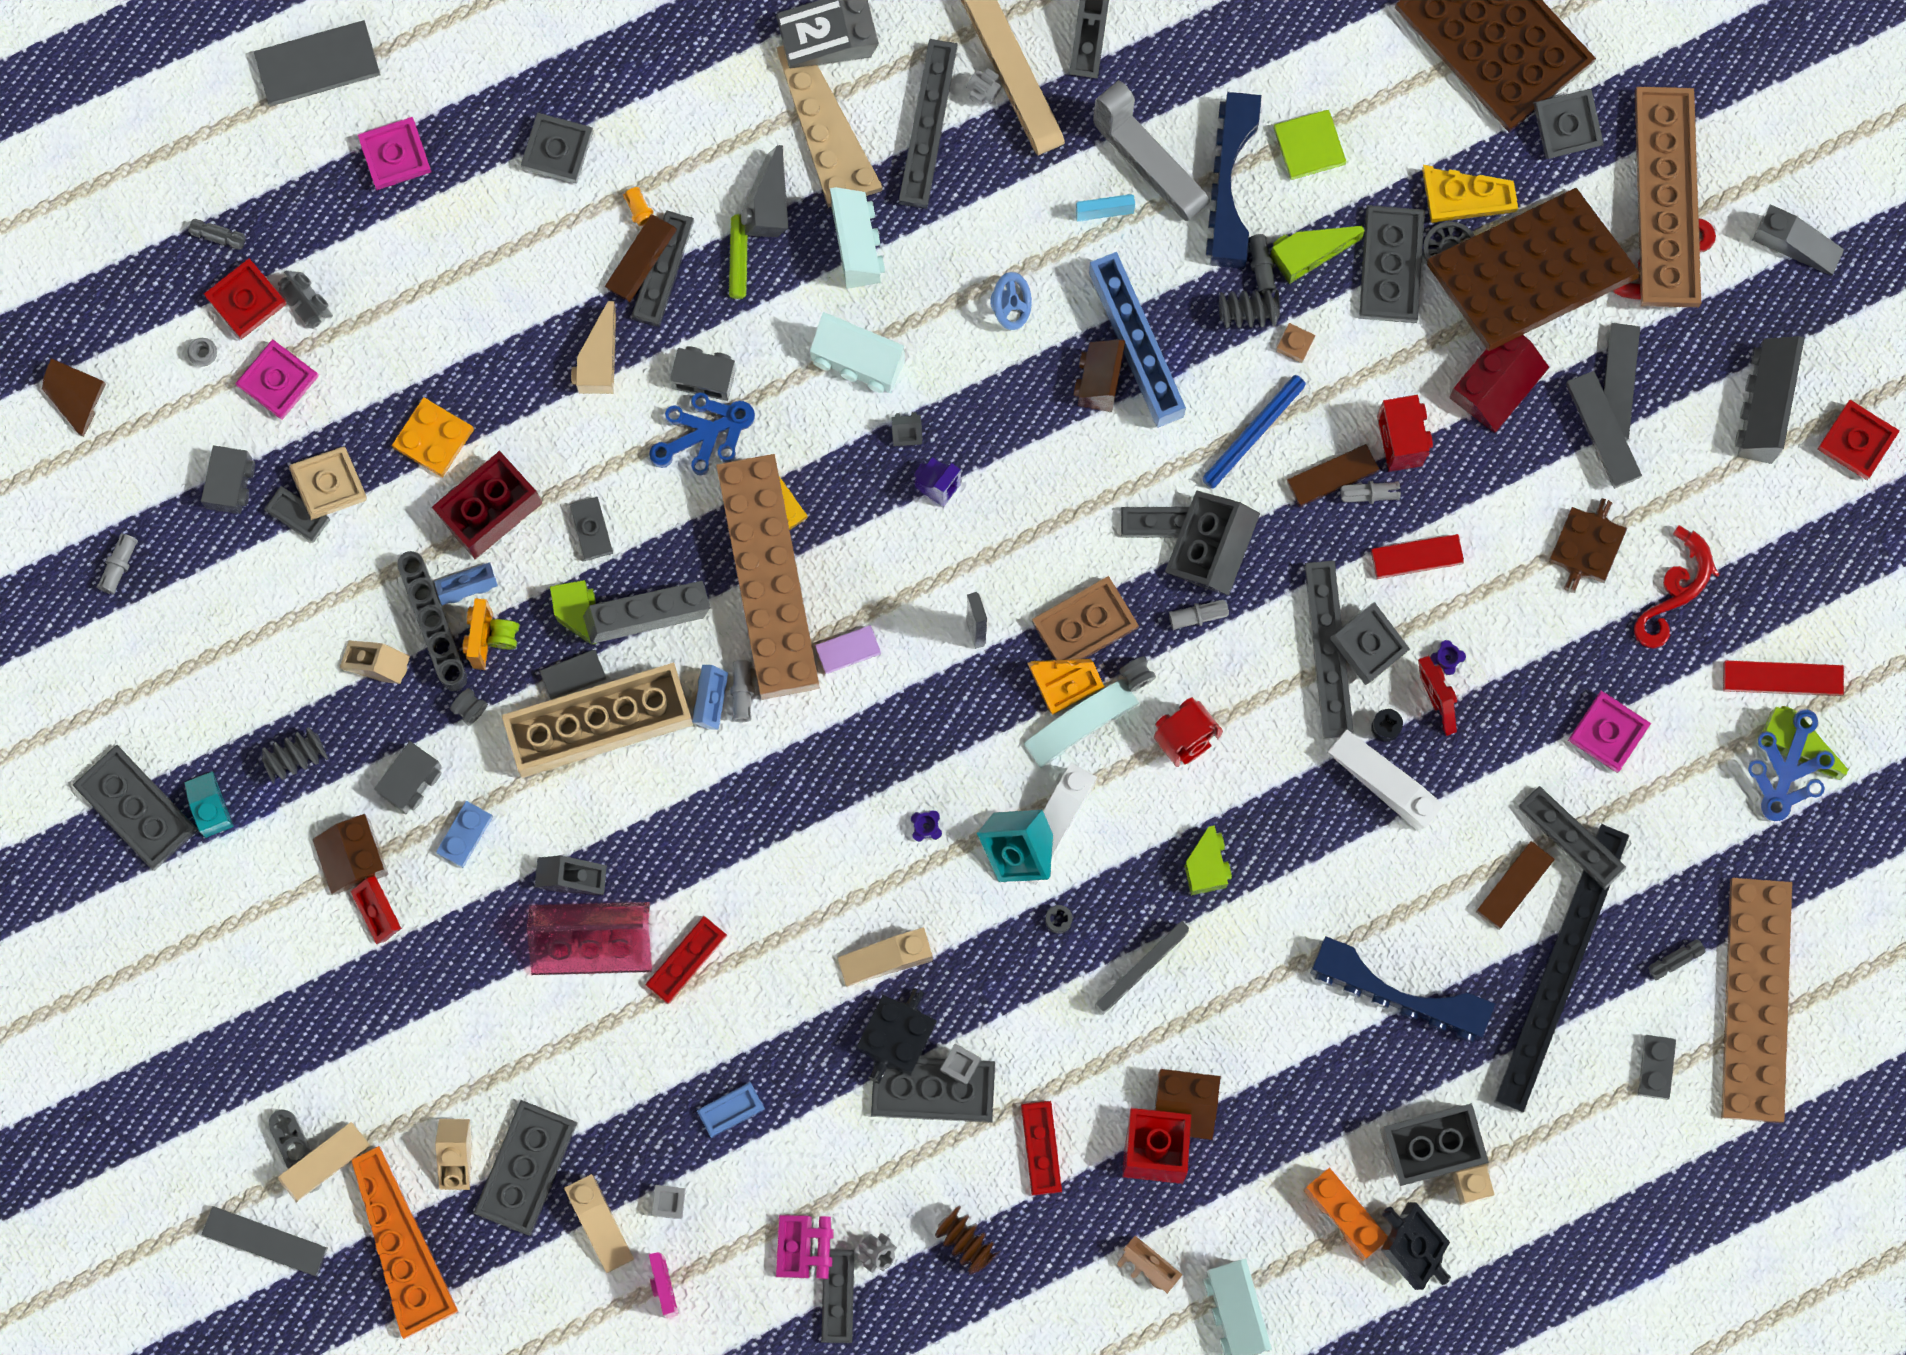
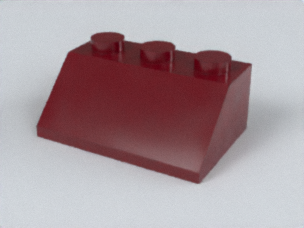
[1449,335,1550,433]
[432,450,543,559]

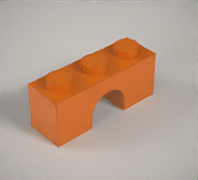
[1303,1167,1388,1261]

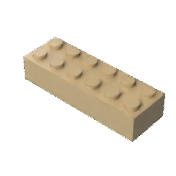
[501,662,693,778]

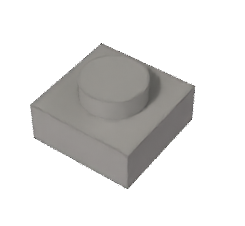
[940,1044,981,1086]
[651,1185,686,1220]

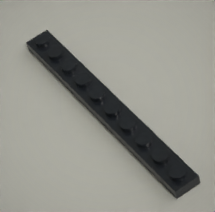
[1494,824,1630,1114]

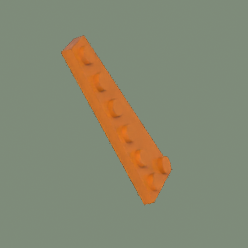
[352,1146,459,1339]

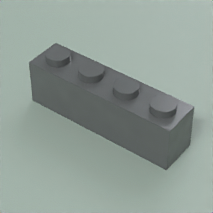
[583,581,711,644]

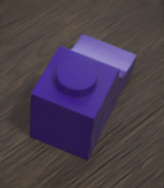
[914,457,961,508]

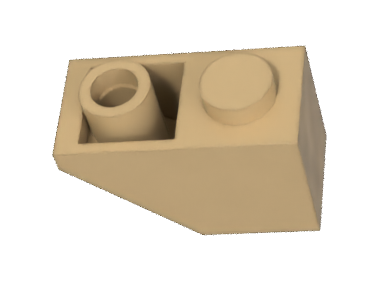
[435,1119,472,1190]

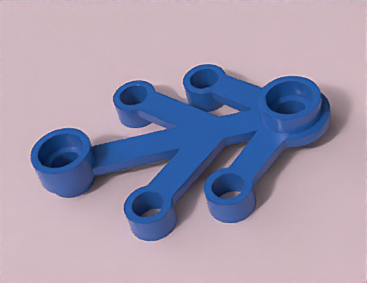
[649,393,755,476]
[1748,709,1835,821]

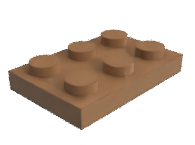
[1032,576,1139,660]

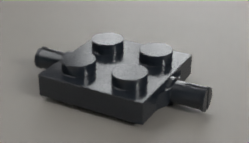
[856,988,937,1084]
[1381,1202,1451,1290]

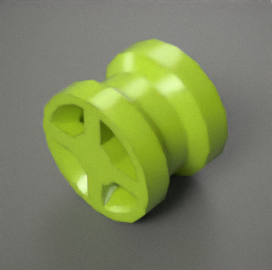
[487,619,520,650]

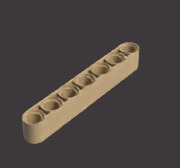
[961,0,1065,156]

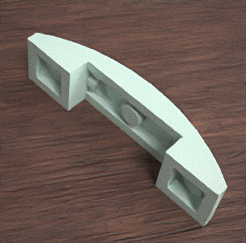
[1024,679,1139,768]

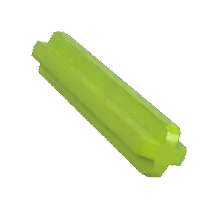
[729,214,748,299]

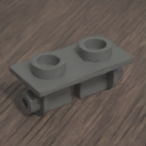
[278,270,333,329]

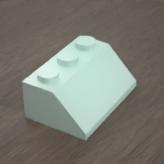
[830,187,885,289]
[810,312,905,393]
[1203,1258,1272,1355]

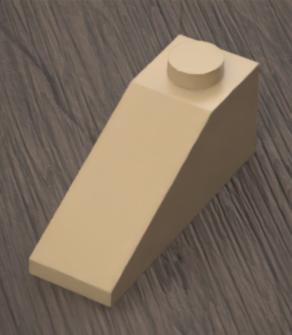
[571,301,616,394]
[838,927,933,987]
[564,1174,634,1273]

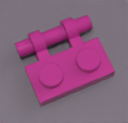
[776,1215,834,1279]

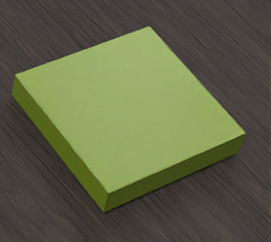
[1273,109,1347,180]

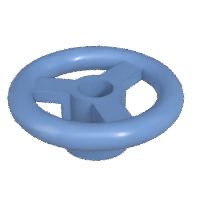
[990,272,1032,330]

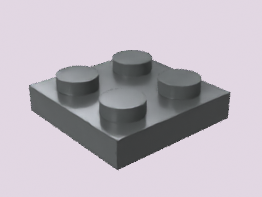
[1533,88,1604,159]
[521,112,594,184]
[1330,602,1410,685]

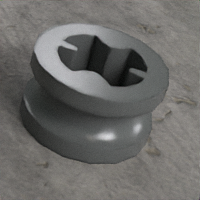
[1045,905,1073,934]

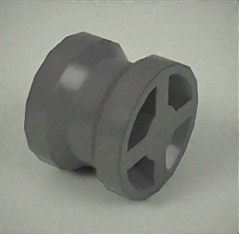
[1119,656,1156,692]
[450,688,488,726]

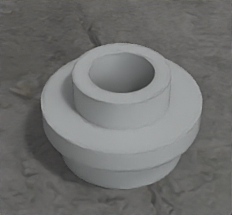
[187,337,217,367]

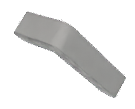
[1093,80,1210,221]

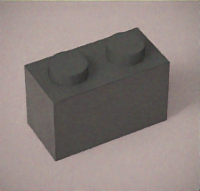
[670,346,736,401]
[201,445,255,514]
[374,741,442,815]

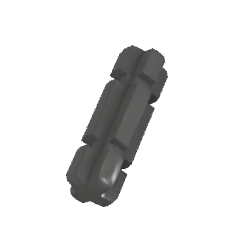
[188,219,246,250]
[1648,939,1706,980]

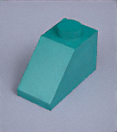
[184,771,234,838]

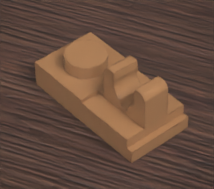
[1117,1235,1183,1294]

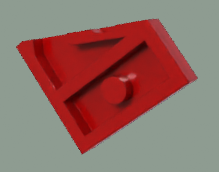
[1418,655,1457,736]

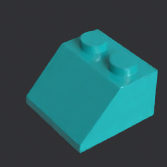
[977,809,1053,882]

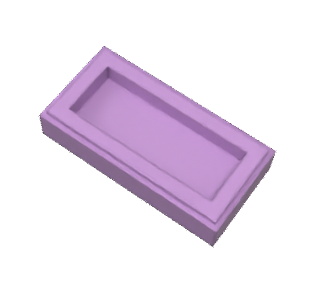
[815,625,881,674]

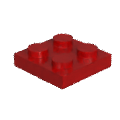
[204,258,287,340]
[1817,400,1900,481]

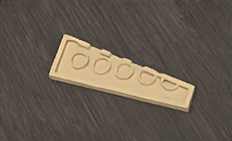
[776,46,882,208]

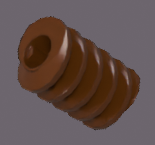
[935,1205,1001,1275]

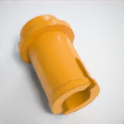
[623,187,654,226]

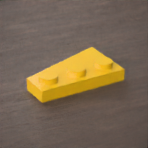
[1422,164,1518,223]

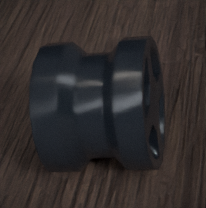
[1371,709,1403,742]

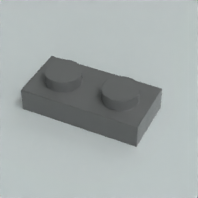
[1638,1035,1676,1100]

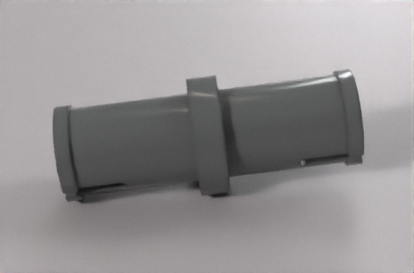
[1248,234,1277,295]

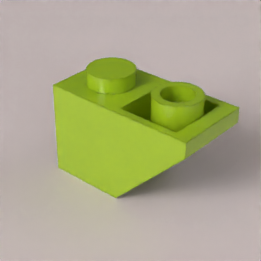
[550,580,597,645]
[1184,825,1232,896]

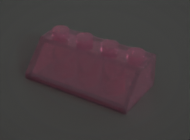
[527,902,652,975]

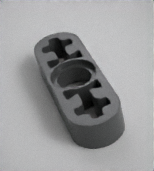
[269,1109,323,1193]

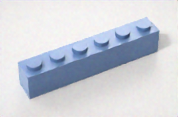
[1089,252,1186,428]

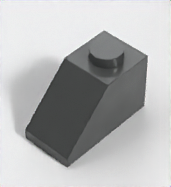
[535,855,607,895]

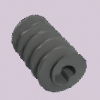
[1219,289,1280,329]
[262,727,329,784]

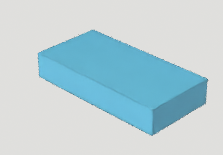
[1075,194,1135,222]

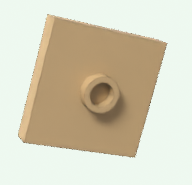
[289,446,367,520]

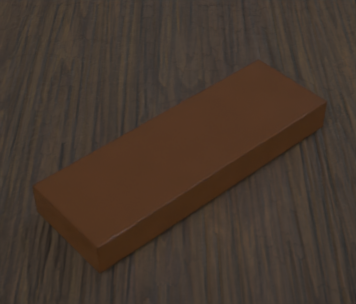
[604,214,677,302]
[1287,444,1379,508]
[1476,841,1555,930]

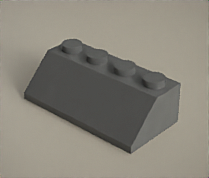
[1735,336,1805,464]

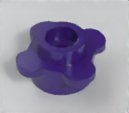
[1430,640,1466,675]
[911,810,942,842]

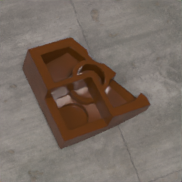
[42,358,106,437]

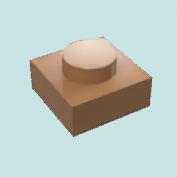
[1276,323,1315,363]

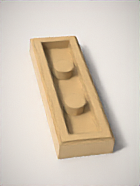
[278,1122,370,1203]

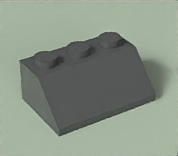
[1165,490,1260,596]
[1380,1103,1489,1186]

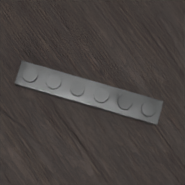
[899,39,958,209]
[1304,561,1354,739]

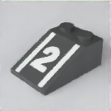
[776,0,879,68]

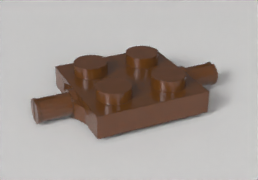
[1549,498,1627,593]

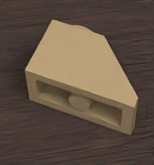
[339,640,410,684]
[1452,1164,1495,1205]

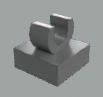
[891,412,922,446]

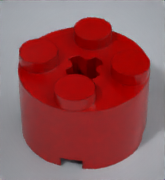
[1153,697,1223,767]

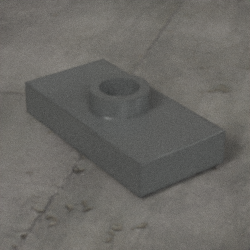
[569,496,613,561]

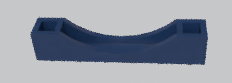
[1205,92,1262,269]
[1310,936,1496,1043]

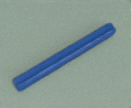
[1202,375,1306,489]

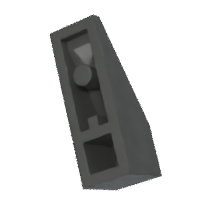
[1069,0,1109,79]
[741,145,788,237]
[1752,204,1844,276]

